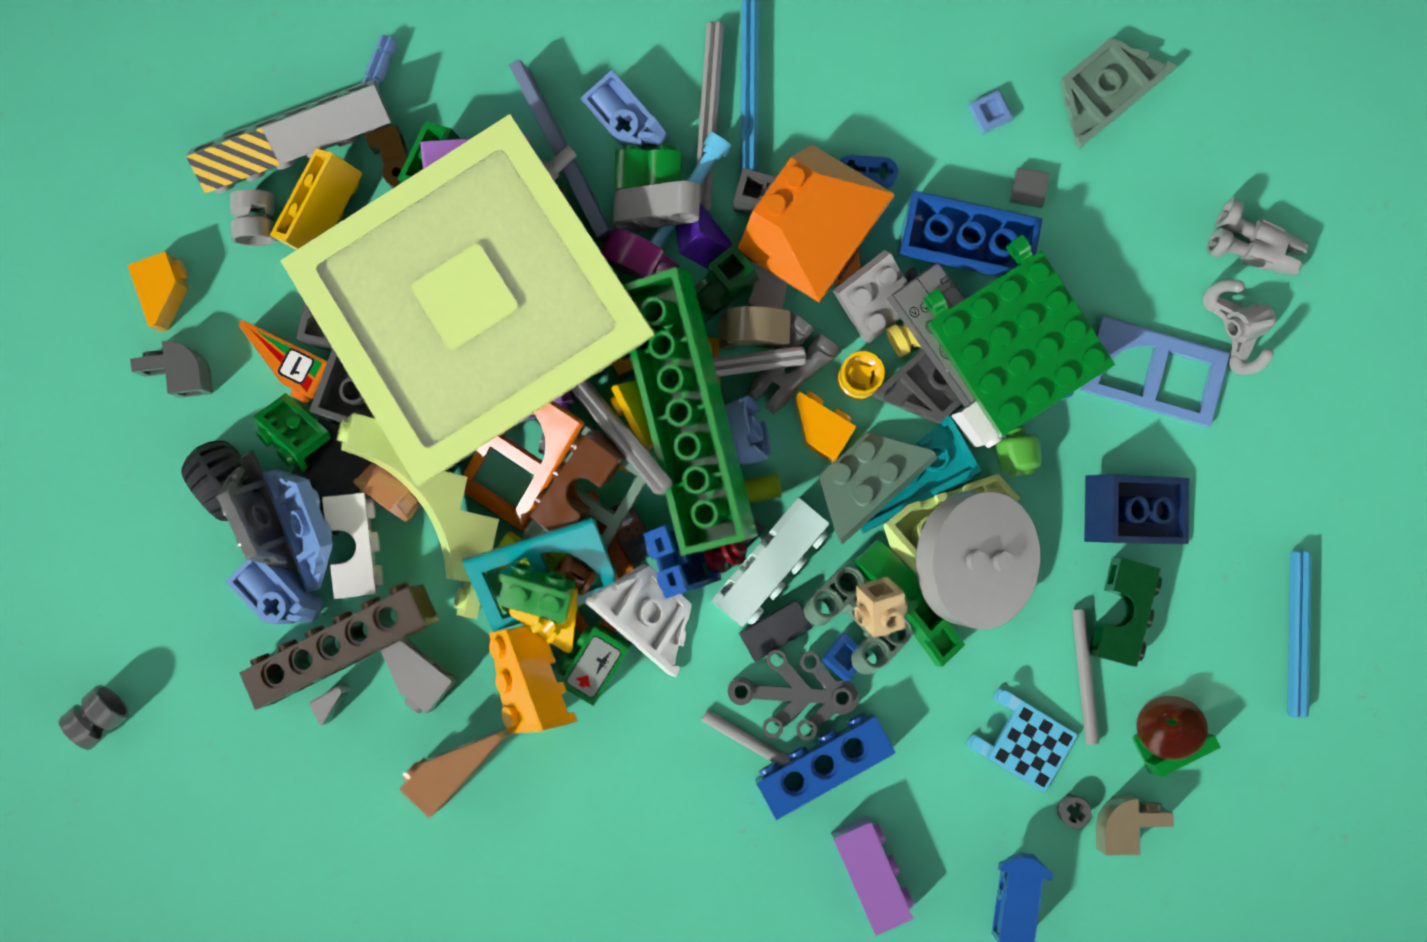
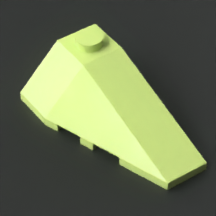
[883,474,1021,575]

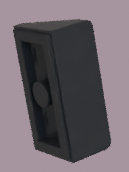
[738,599,812,662]

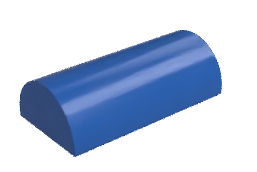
[898,190,1043,277]

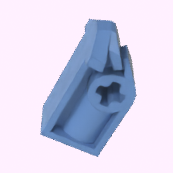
[580,70,668,148]
[226,559,323,624]

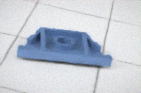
[262,469,333,593]

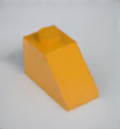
[127,251,188,333]

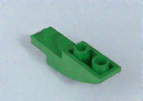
[853,540,965,667]

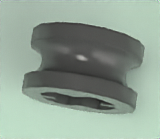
[1057,795,1091,828]

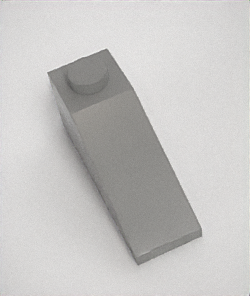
[381,638,458,714]

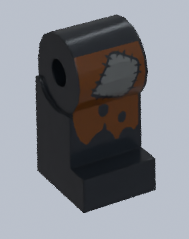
[610,502,650,565]

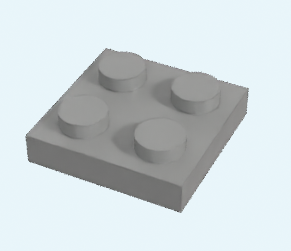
[832,250,907,344]

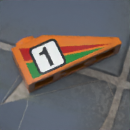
[238,319,327,404]

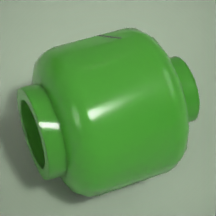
[996,428,1043,478]

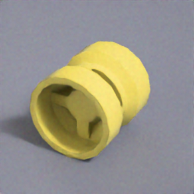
[886,324,922,358]

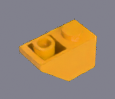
[794,391,856,464]

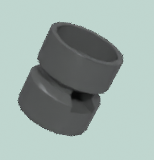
[58,685,129,750]

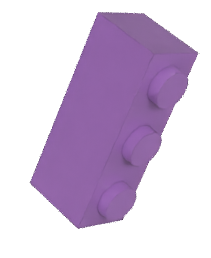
[831,817,915,936]

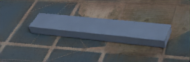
[509,59,612,243]

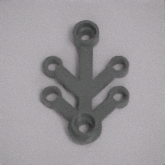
[727,649,859,741]

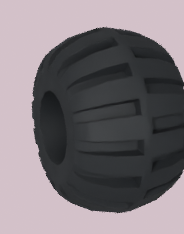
[181,440,260,521]

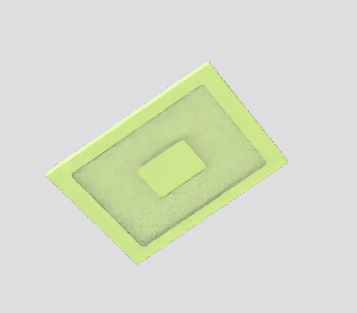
[280,114,655,487]

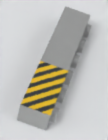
[186,79,391,194]

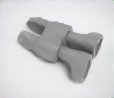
[1207,197,1309,275]

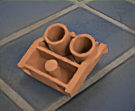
[353,462,452,523]

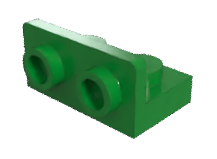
[253,393,331,472]
[498,562,576,624]

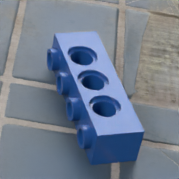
[755,712,896,820]

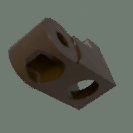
[364,124,409,189]

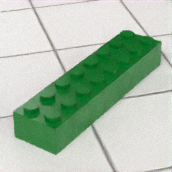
[622,268,758,556]

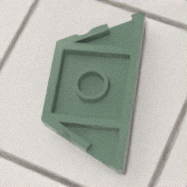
[1059,37,1177,149]
[819,433,937,545]

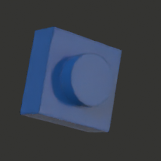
[820,633,869,681]

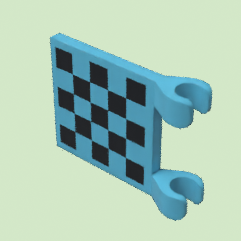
[966,688,1078,793]

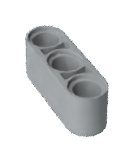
[612,181,701,231]

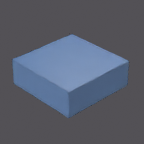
[968,89,1014,135]

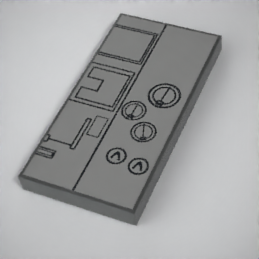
[887,263,976,407]

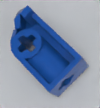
[991,852,1053,942]

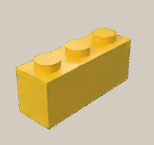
[270,148,363,250]

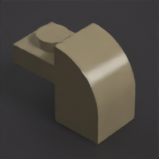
[718,307,790,350]
[1096,794,1174,855]

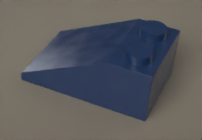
[1084,474,1189,544]

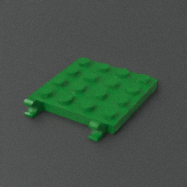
[922,235,1116,438]

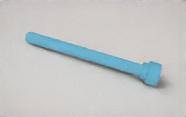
[650,132,732,248]

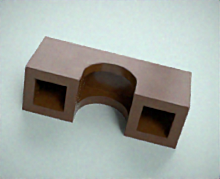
[530,430,626,531]

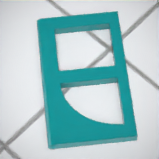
[463,517,618,632]

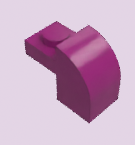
[600,229,680,279]

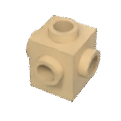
[854,577,907,638]

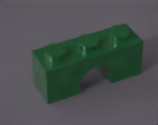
[694,244,759,324]
[1090,558,1162,667]

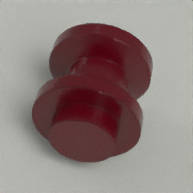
[704,541,747,573]

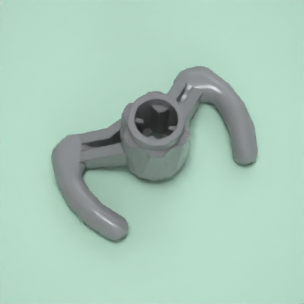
[1203,279,1276,375]

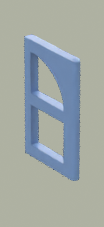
[1081,316,1230,427]

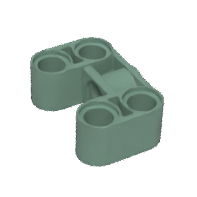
[804,566,913,675]

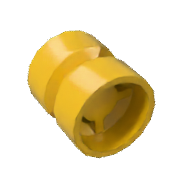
[837,351,885,401]

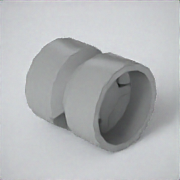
[230,189,276,246]

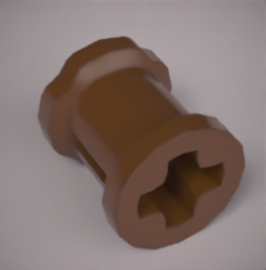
[554,553,597,596]

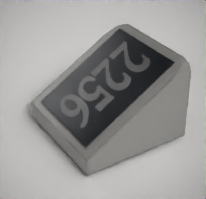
[309,685,350,726]

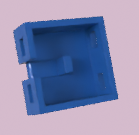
[643,524,722,599]

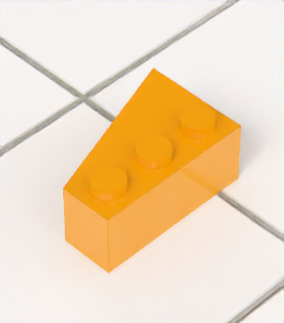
[489,626,578,734]

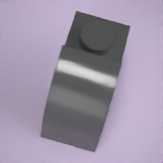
[130,341,213,398]

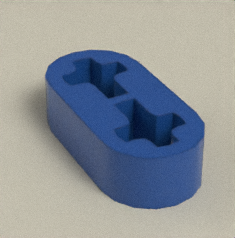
[840,155,898,189]

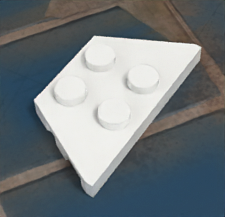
[585,564,692,677]

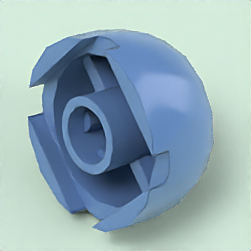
[725,396,771,465]

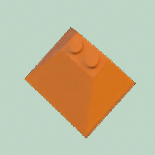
[738,145,894,303]

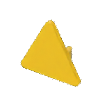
[509,587,578,653]

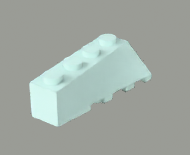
[711,498,830,627]

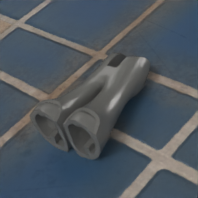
[747,312,842,414]

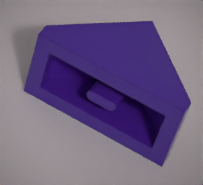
[676,203,733,270]

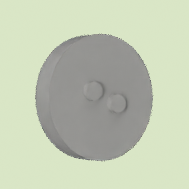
[916,491,1040,629]

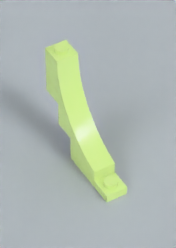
[337,414,499,619]

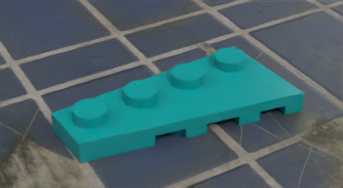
[860,415,982,534]

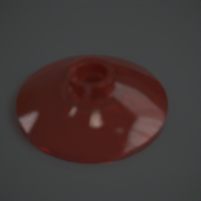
[1136,696,1208,760]

